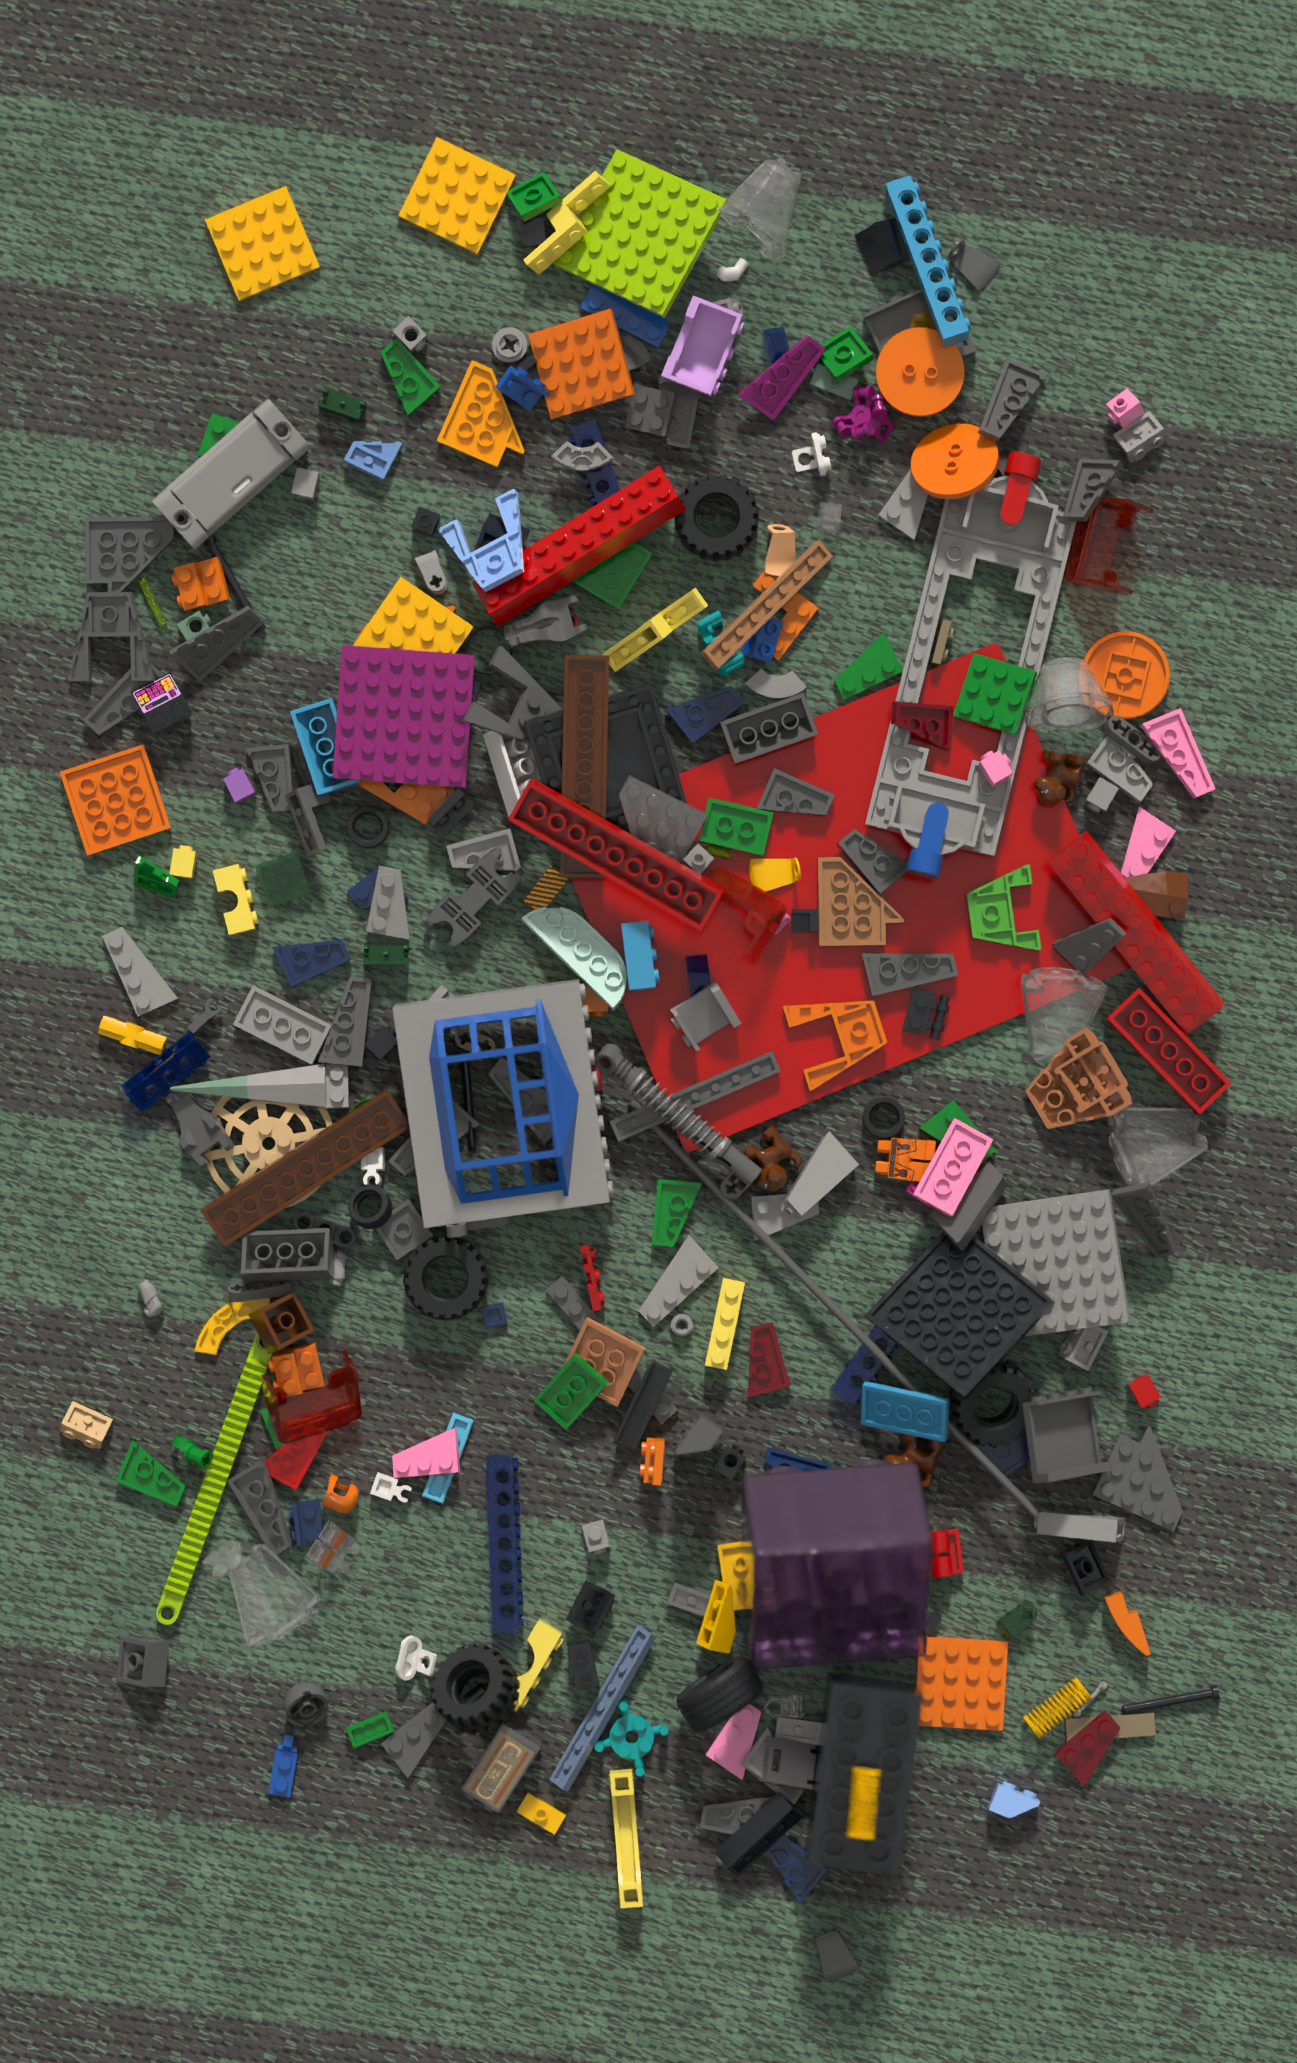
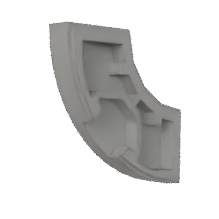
[551,441,614,471]
[745,669,807,699]

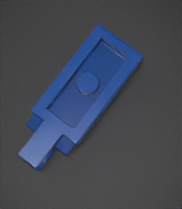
[268,1733,298,1797]

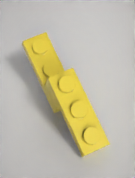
[524,171,611,275]
[602,588,708,672]

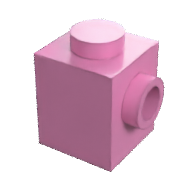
[1106,389,1144,429]
[978,751,1013,788]

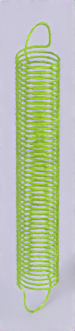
[137,575,169,632]

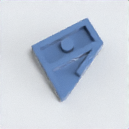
[344,441,402,481]

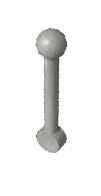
[1073,1681,1107,1718]

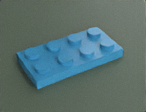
[861,1381,949,1442]

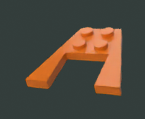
[358,780,455,825]
[783,1001,888,1091]

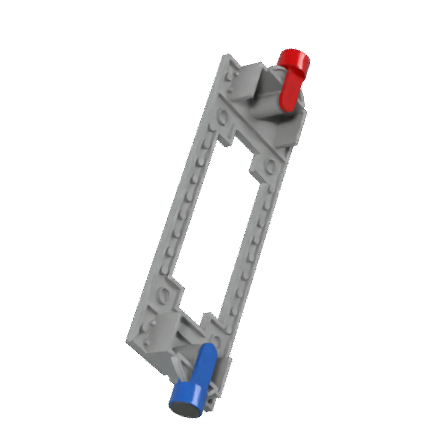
[865,451,1076,879]

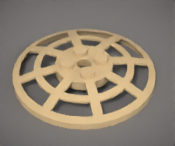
[204,1096,333,1208]

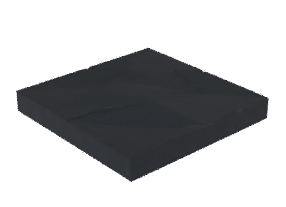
[524,683,687,831]

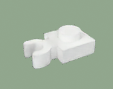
[361,1147,385,1186]
[370,1472,412,1502]

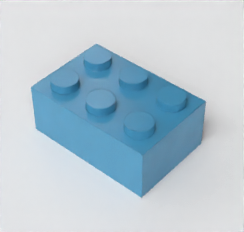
[621,921,660,992]

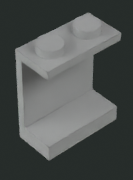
[670,982,741,1052]

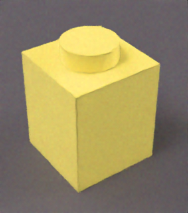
[170,845,197,879]

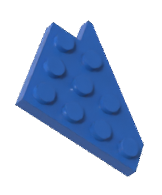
[580,284,669,349]

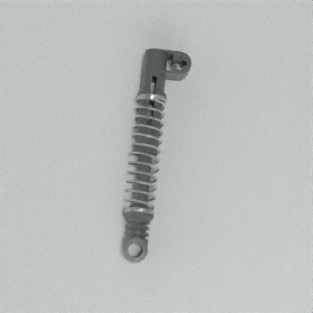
[594,1044,762,1199]

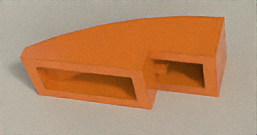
[1103,1591,1151,1656]

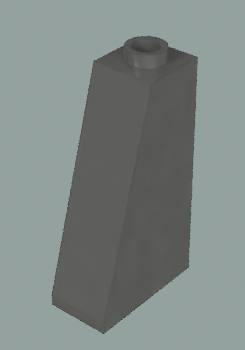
[930,1162,1008,1251]

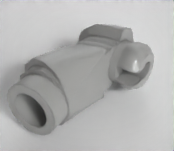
[328,1249,348,1286]
[137,1280,164,1318]

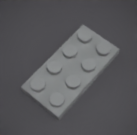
[233,985,332,1065]

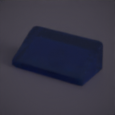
[763,327,790,365]
[685,954,711,996]

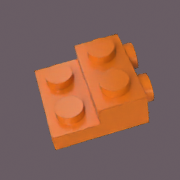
[172,557,230,612]
[268,1343,325,1398]
[639,1437,665,1486]

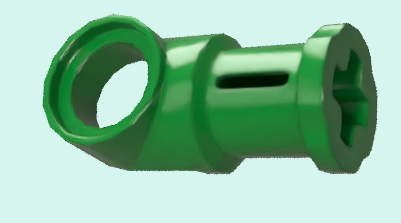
[172,1434,213,1470]

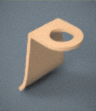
[764,524,796,577]

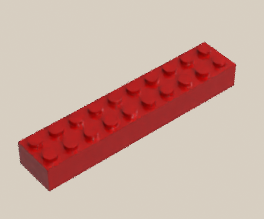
[472,465,687,627]
[508,778,726,931]
[1048,830,1225,1035]

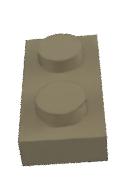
[931,620,954,666]

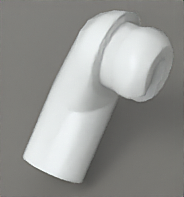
[717,258,749,282]

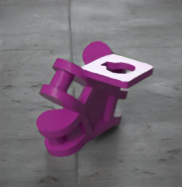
[831,386,894,444]

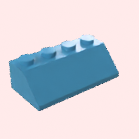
[290,698,360,796]

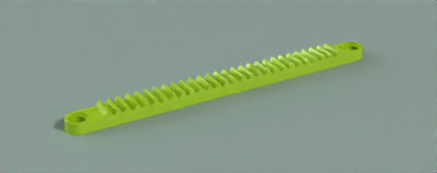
[156,1334,272,1625]

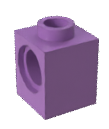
[223,768,256,804]

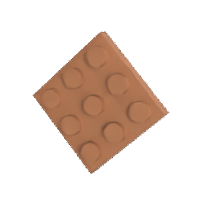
[564,1317,646,1407]

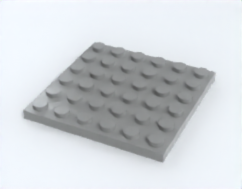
[982,1189,1130,1336]

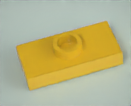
[516,1792,566,1835]

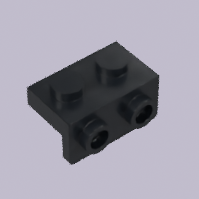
[566,1580,615,1635]

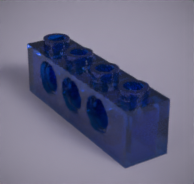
[568,419,620,507]
[121,1031,211,1112]
[830,1325,899,1406]

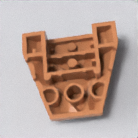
[1025,1027,1132,1129]

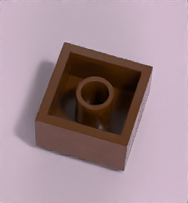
[249,1291,315,1354]

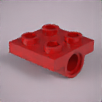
[914,1528,964,1578]

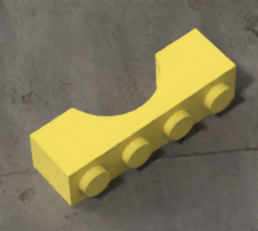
[705,1278,745,1370]
[514,1619,563,1712]

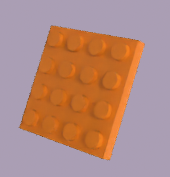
[528,309,635,420]
[60,744,172,856]
[916,1636,1008,1731]

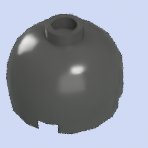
[283,1682,329,1727]

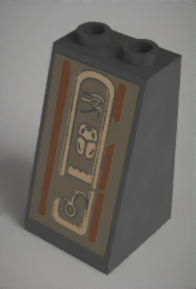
[461,1720,542,1813]

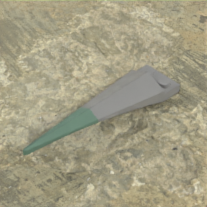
[170,1064,349,1109]

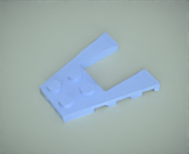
[438,489,524,592]

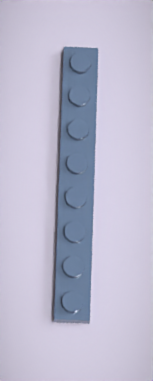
[549,1625,656,1792]

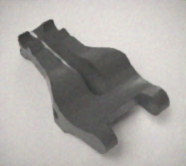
[503,595,588,649]
[166,1091,234,1168]

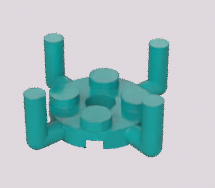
[697,610,745,676]
[595,1700,669,1776]

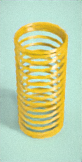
[1023,1677,1092,1739]
[846,1768,881,1840]

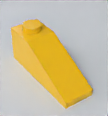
[696,1580,736,1654]

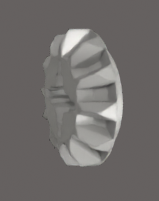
[492,327,527,363]

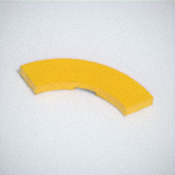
[195,1297,271,1355]

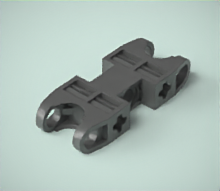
[423,847,524,949]

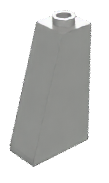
[783,1131,859,1219]
[1034,1511,1126,1542]

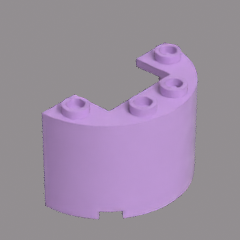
[661,296,744,397]

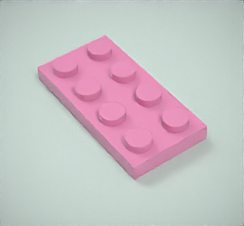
[912,1118,993,1217]

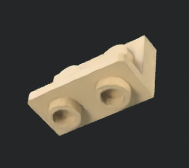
[60,1401,113,1449]

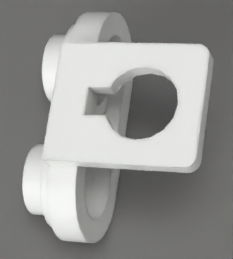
[792,432,831,477]
[395,1636,437,1680]

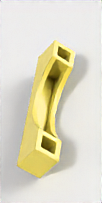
[610,1769,643,1908]

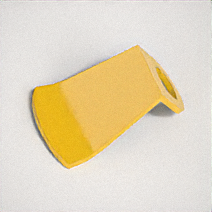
[749,858,801,894]

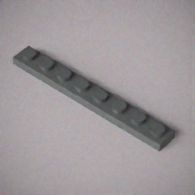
[609,1051,781,1142]
[546,1276,678,1424]

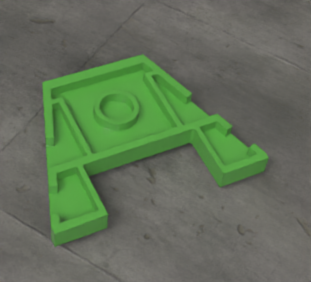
[966,864,1041,951]

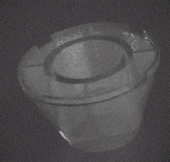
[1024,657,1114,735]

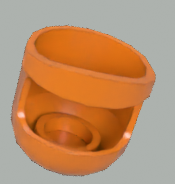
[321,1474,359,1514]

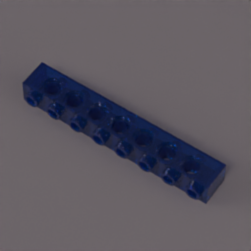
[486,1453,524,1634]

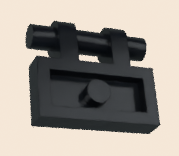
[902,987,950,1040]

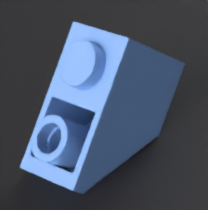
[987,1781,1040,1818]

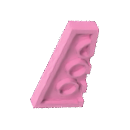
[1140,708,1215,798]

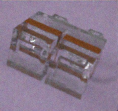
[306,1520,361,1574]

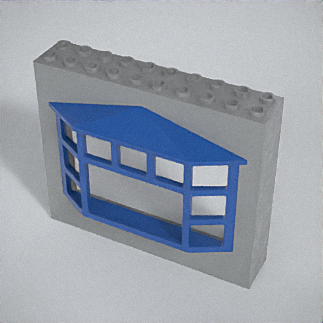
[392,979,614,1228]

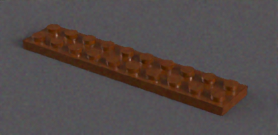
[560,654,609,878]
[200,1089,410,1247]

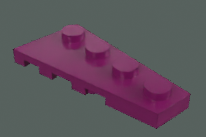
[738,335,826,421]

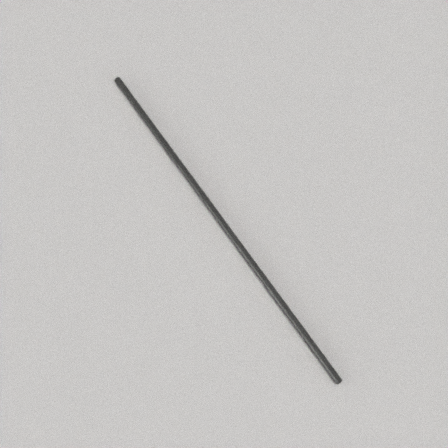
[628,1100,1040,1518]

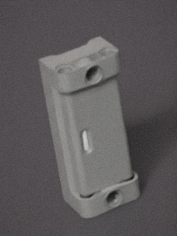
[151,399,311,550]

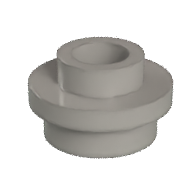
[671,1314,693,1336]

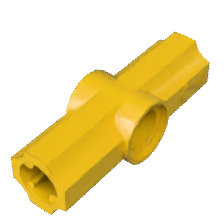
[98,1016,167,1055]

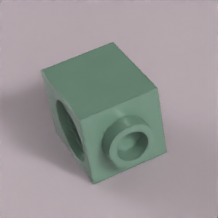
[177,611,213,641]

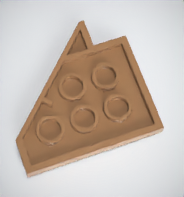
[818,857,904,946]

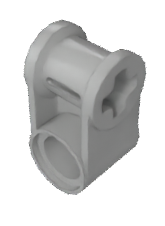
[415,550,448,595]

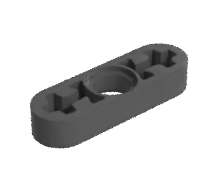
[1104,716,1161,765]
[227,1281,293,1302]

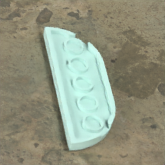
[522,907,627,1010]

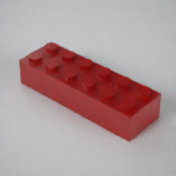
[1105,988,1232,1115]

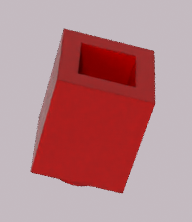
[1127,1373,1161,1409]

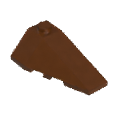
[1125,870,1188,920]

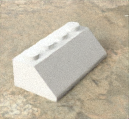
[483,731,542,817]

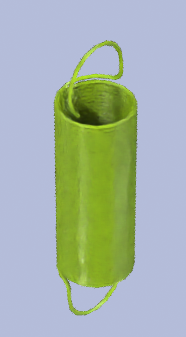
[702,844,736,859]

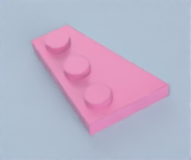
[1121,807,1176,878]
[392,1428,460,1478]
[706,1704,761,1780]

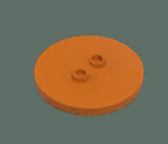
[876,327,964,417]
[911,424,999,499]
[1081,631,1170,720]

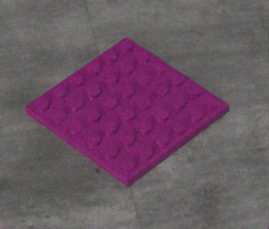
[332,645,475,788]

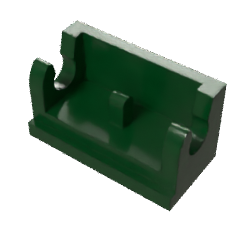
[317,388,367,423]
[363,943,409,966]

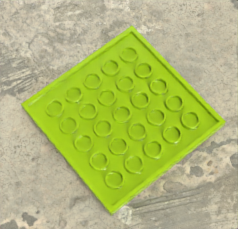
[553,149,729,318]

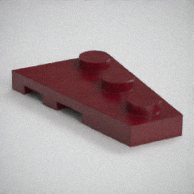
[891,701,953,751]
[748,1321,791,1397]
[1054,1710,1120,1787]

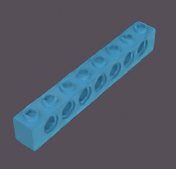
[885,175,971,347]

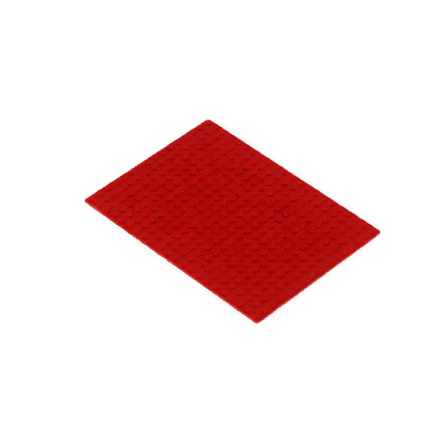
[559,643,1132,1153]

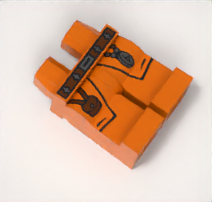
[874,1138,936,1182]

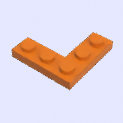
[753,570,818,661]

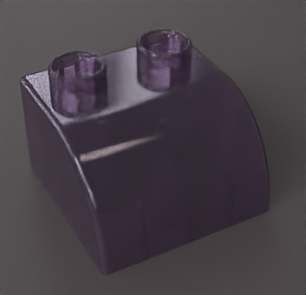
[741,1459,933,1670]

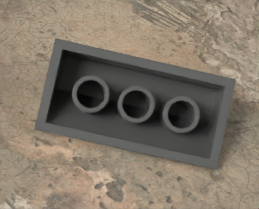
[719,692,818,764]
[241,1228,335,1282]
[674,1411,724,1455]

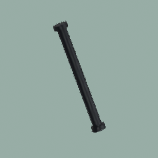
[203,536,266,634]

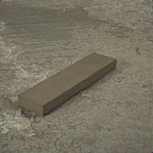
[1065,1712,1156,1741]

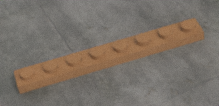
[701,540,833,670]

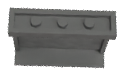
[863,278,977,359]
[1022,1388,1112,1483]

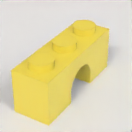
[213,864,259,936]

